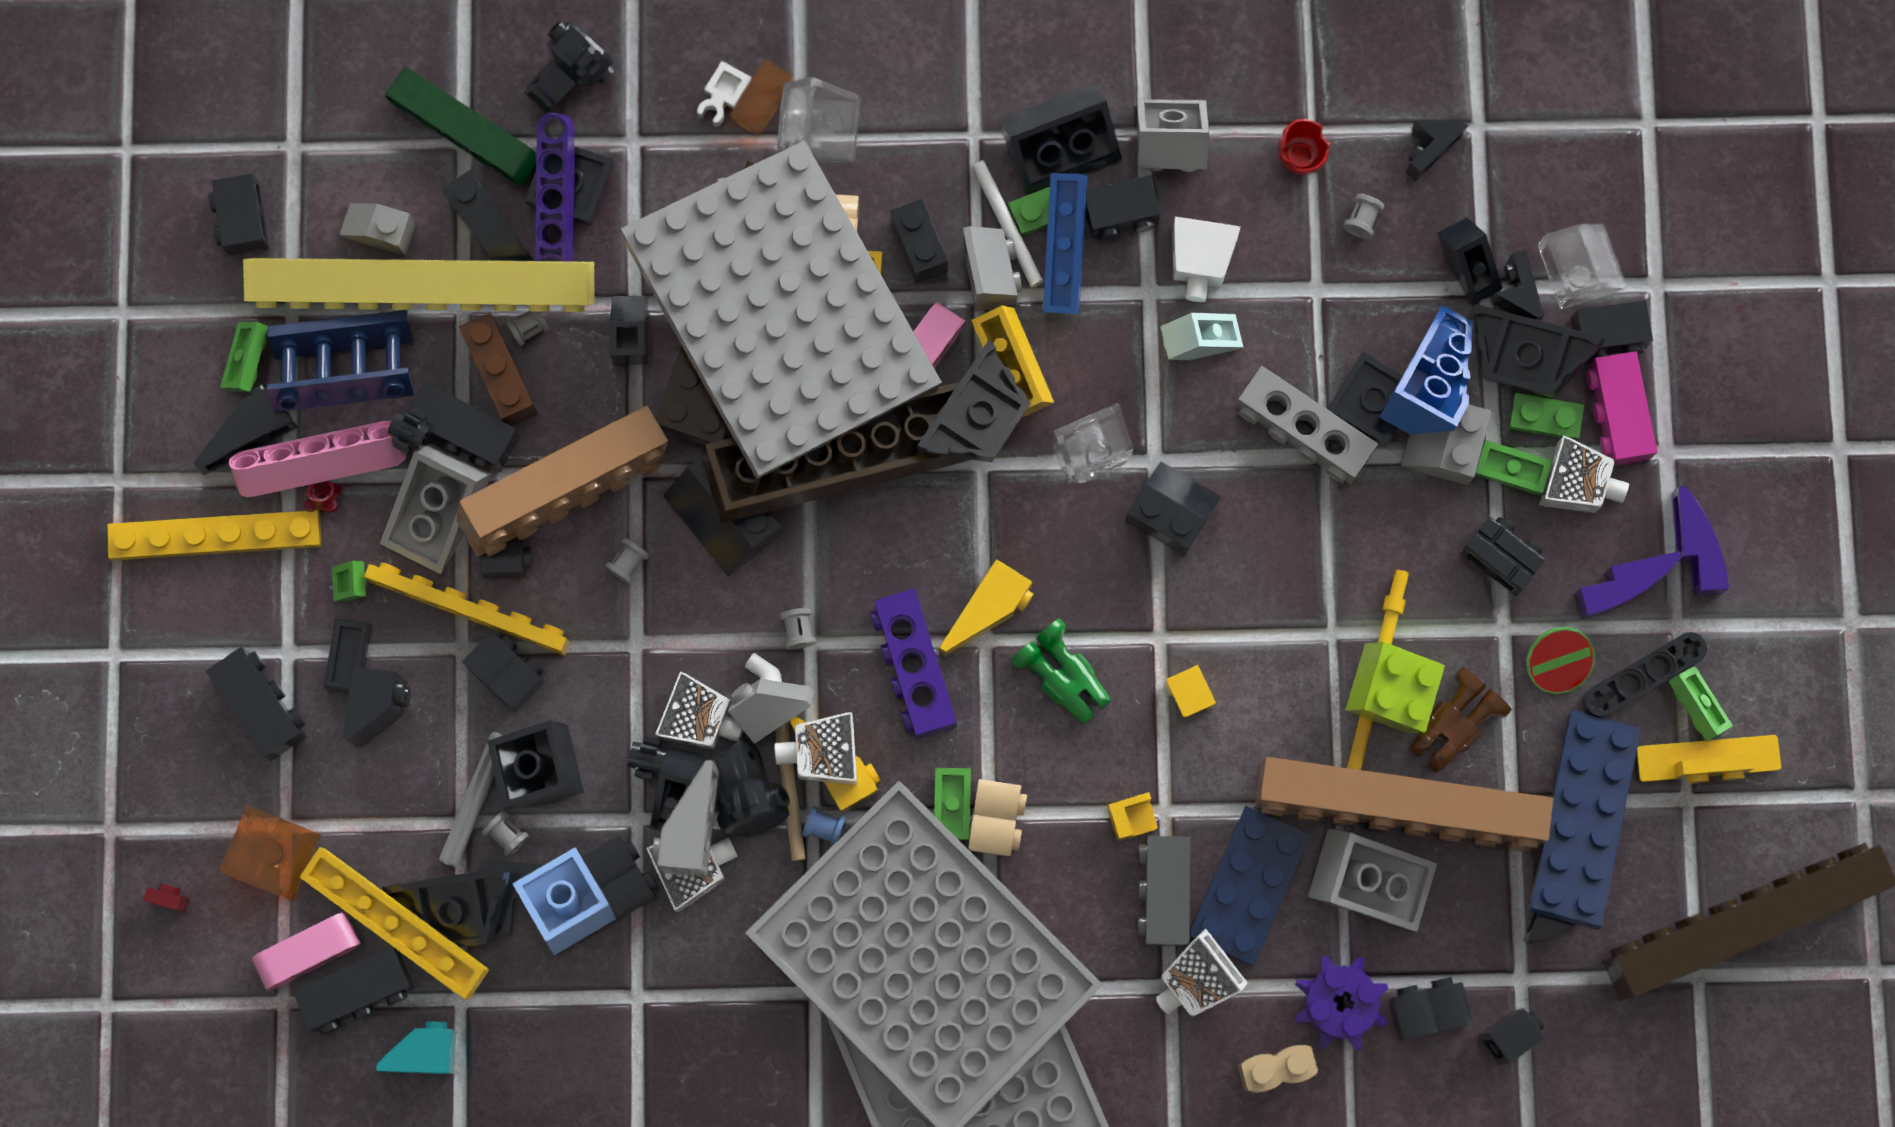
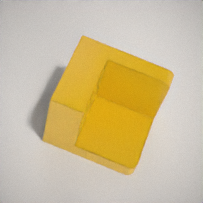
[1164,665,1216,718]
[1107,792,1158,842]

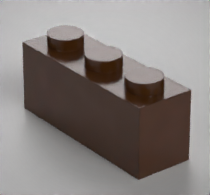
[459,312,538,426]

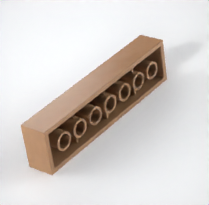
[1254,757,1553,852]

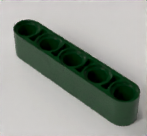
[384,67,536,187]

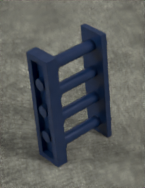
[267,310,414,412]

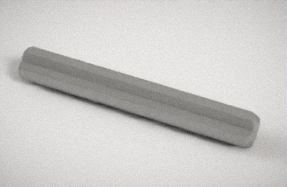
[439,732,503,868]

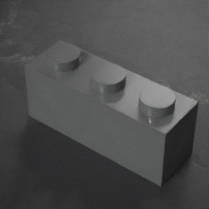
[1137,836,1190,947]

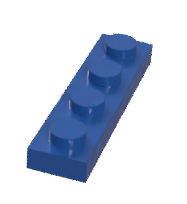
[1043,173,1087,314]

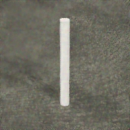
[972,161,1043,288]

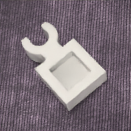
[697,61,752,127]

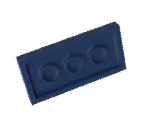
[1189,806,1311,966]

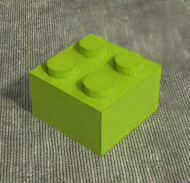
[1345,642,1445,733]

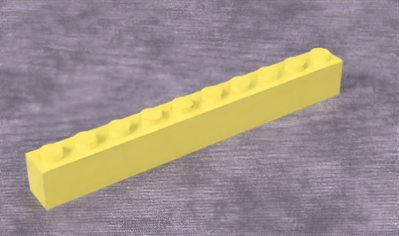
[243,258,594,312]

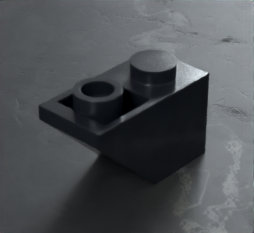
[609,295,649,365]

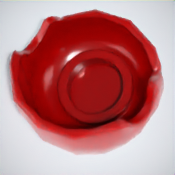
[1277,118,1330,176]

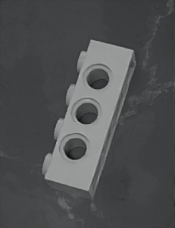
[1235,366,1378,484]

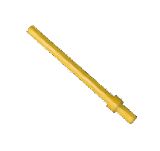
[1347,570,1409,770]

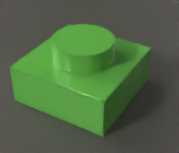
[332,561,367,602]

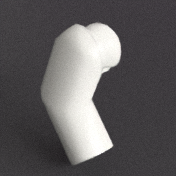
[745,653,782,682]

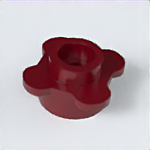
[303,481,342,513]

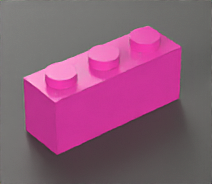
[1586,351,1658,466]

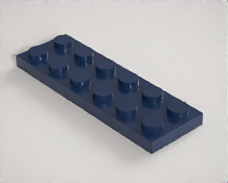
[1528,710,1641,930]

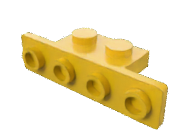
[1636,735,1781,784]

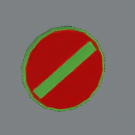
[1526,627,1595,694]

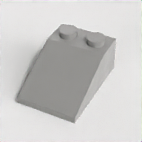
[380,443,492,574]
[652,760,719,877]
[1308,829,1437,932]

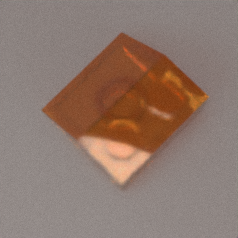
[219,805,321,901]

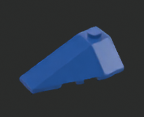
[1380,305,1473,434]

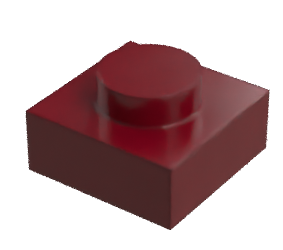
[143,883,189,913]

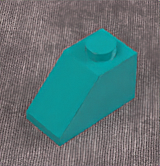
[376,1022,457,1074]

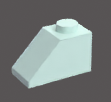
[1160,313,1243,360]

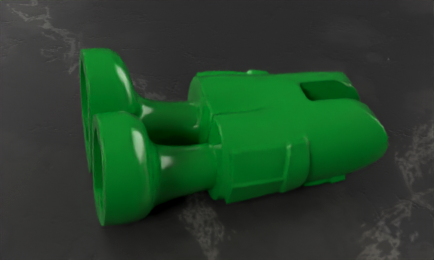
[1010,618,1112,725]

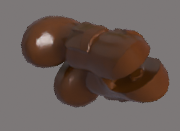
[1410,667,1512,773]

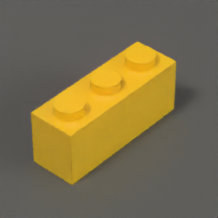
[971,306,1054,417]

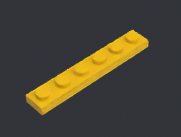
[107,510,322,561]
[364,562,570,656]
[300,847,489,1000]

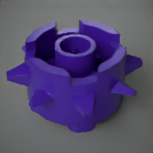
[1294,955,1389,1051]

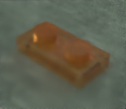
[730,59,794,136]

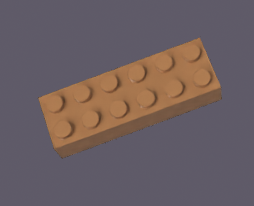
[457,405,668,557]

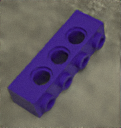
[870,588,957,739]

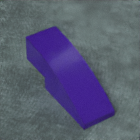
[1671,486,1729,596]
[1574,551,1682,621]

